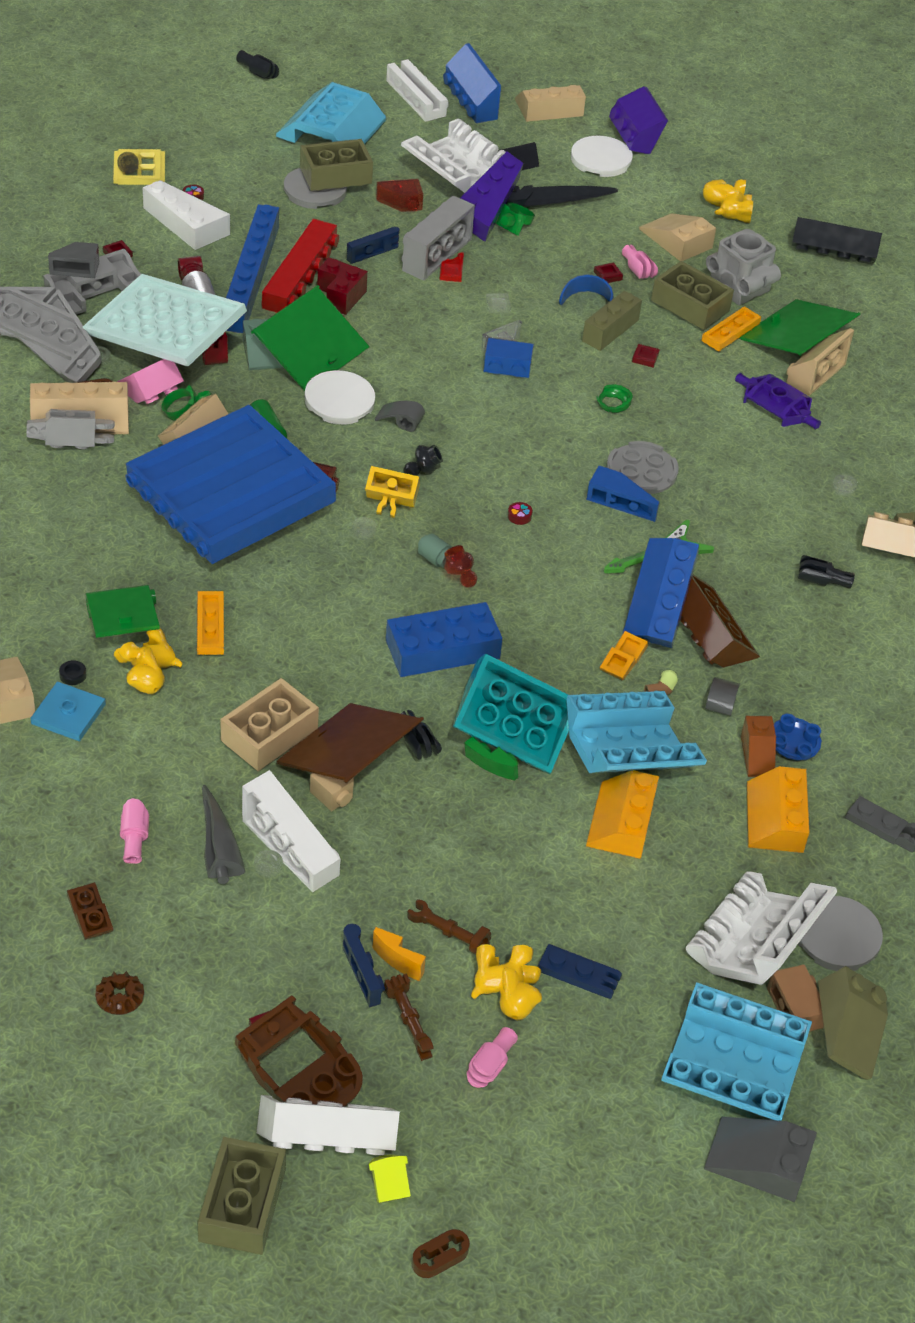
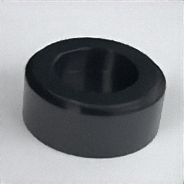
[59,660,87,685]

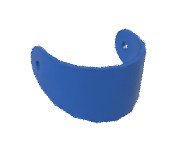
[559,275,613,305]

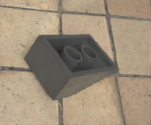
[704,1117,817,1202]

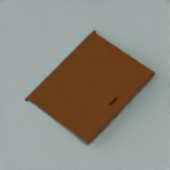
[277,703,424,783]

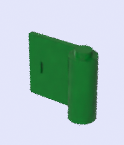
[85,585,160,638]

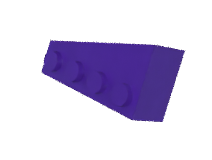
[460,151,524,242]

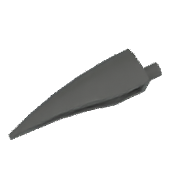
[202,785,245,884]

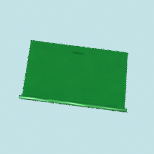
[251,285,370,391]
[739,299,861,356]

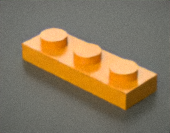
[702,307,761,352]
[197,591,224,655]

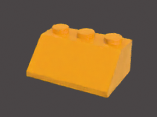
[747,766,809,853]
[586,770,659,859]

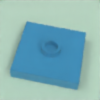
[31,682,106,742]

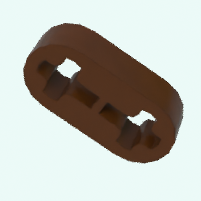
[412,1229,470,1278]

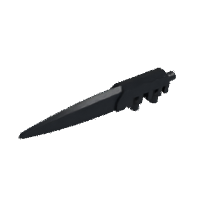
[505,185,618,208]

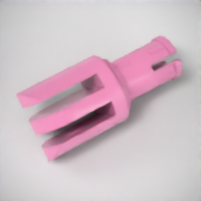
[622,244,658,279]
[120,798,149,864]
[467,1027,518,1088]

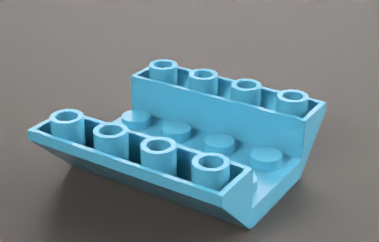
[276,82,386,144]
[567,691,707,773]
[661,982,812,1121]

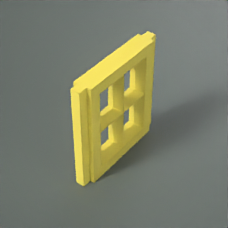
[113,149,165,185]

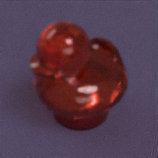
[444,545,478,588]

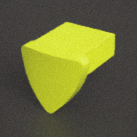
[369,1155,411,1203]

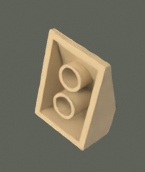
[639,214,716,261]
[0,657,35,724]

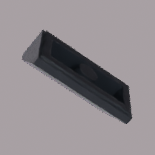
[498,142,539,170]

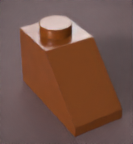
[741,716,776,777]

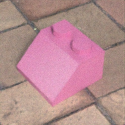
[117,359,184,404]

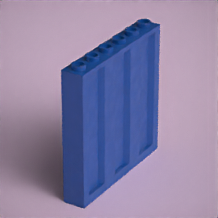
[125,405,336,564]

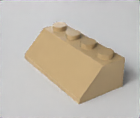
[30,382,129,434]

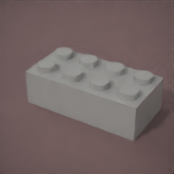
[402,196,475,281]

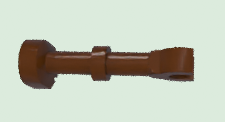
[407,899,491,955]
[384,974,434,1061]

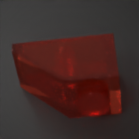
[376,179,423,212]

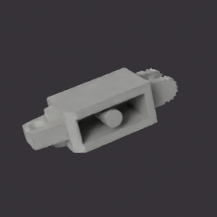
[26,409,115,449]

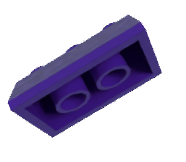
[609,86,668,154]

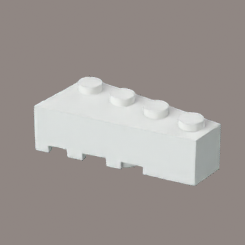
[143,180,230,250]
[242,770,341,892]
[257,1095,400,1155]

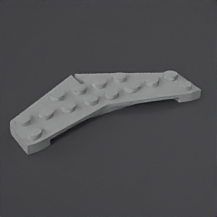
[0,287,102,383]

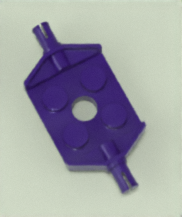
[735,373,821,430]

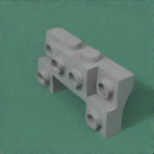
[43,249,141,315]

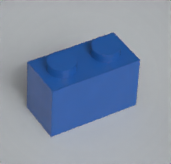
[484,338,534,378]

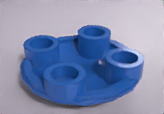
[774,714,822,760]

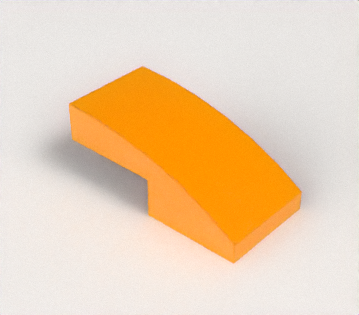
[600,631,648,680]
[372,927,426,981]

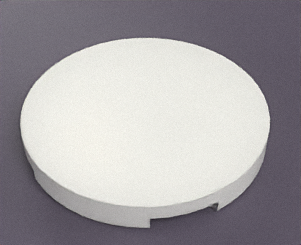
[571,136,633,177]
[304,370,375,424]

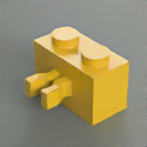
[365,466,420,518]

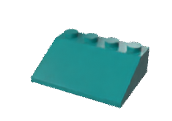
[453,654,569,774]

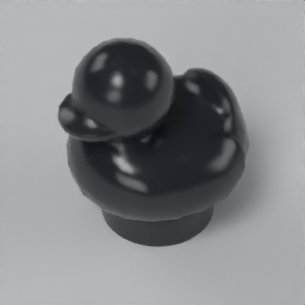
[404,445,443,476]

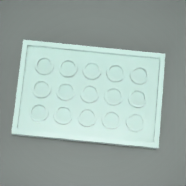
[83,274,247,366]

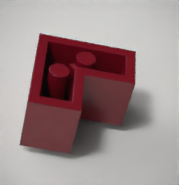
[317,257,368,315]

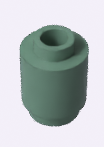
[418,533,456,568]

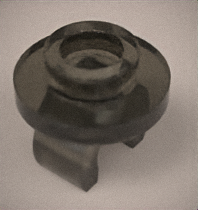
[117,152,139,174]

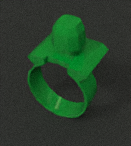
[496,203,535,236]
[162,385,212,420]

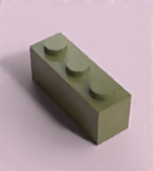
[582,291,642,351]

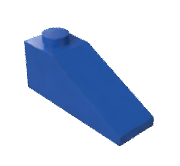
[586,466,659,522]

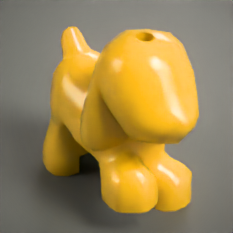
[703,179,753,223]
[114,628,182,694]
[471,944,542,1020]

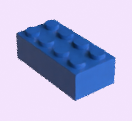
[386,602,503,677]

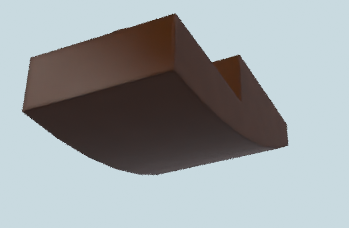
[67,882,113,940]

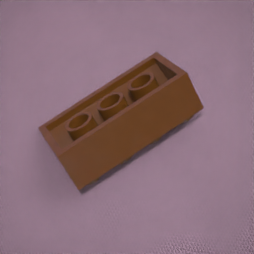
[680,574,760,668]

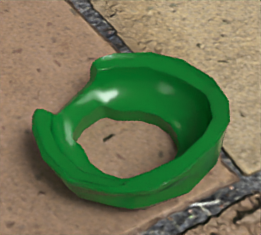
[596,384,633,413]

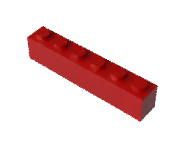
[262,219,339,313]

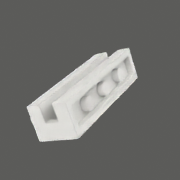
[386,59,448,122]

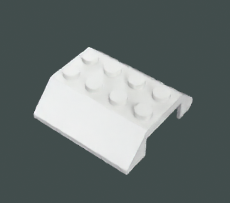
[401,119,505,193]
[686,872,837,985]

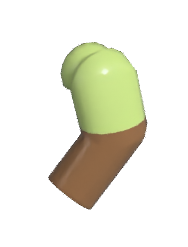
[645,670,678,695]

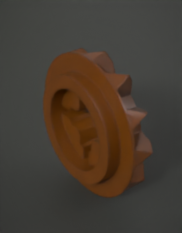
[95,971,144,1015]

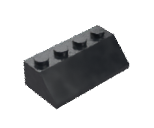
[792,217,882,264]

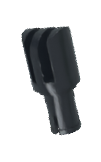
[236,50,279,79]
[798,555,855,589]
[401,710,442,760]

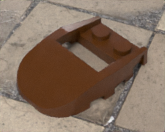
[235,995,363,1107]

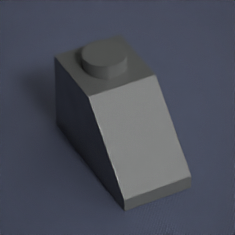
[48,242,99,279]

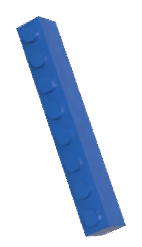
[226,204,279,333]

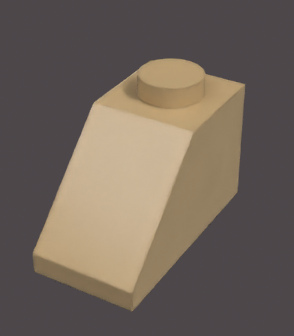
[310,773,354,812]

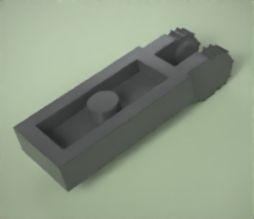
[845,796,915,853]

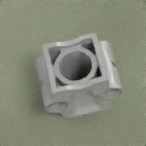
[706,229,781,306]

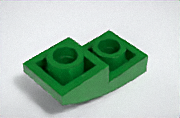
[464,736,518,781]

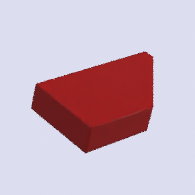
[440,252,464,282]

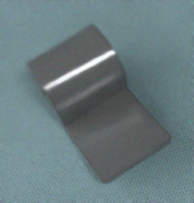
[375,401,425,432]
[705,677,740,716]

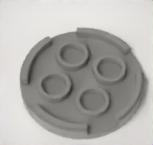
[284,168,347,209]
[607,441,679,494]
[798,896,883,971]

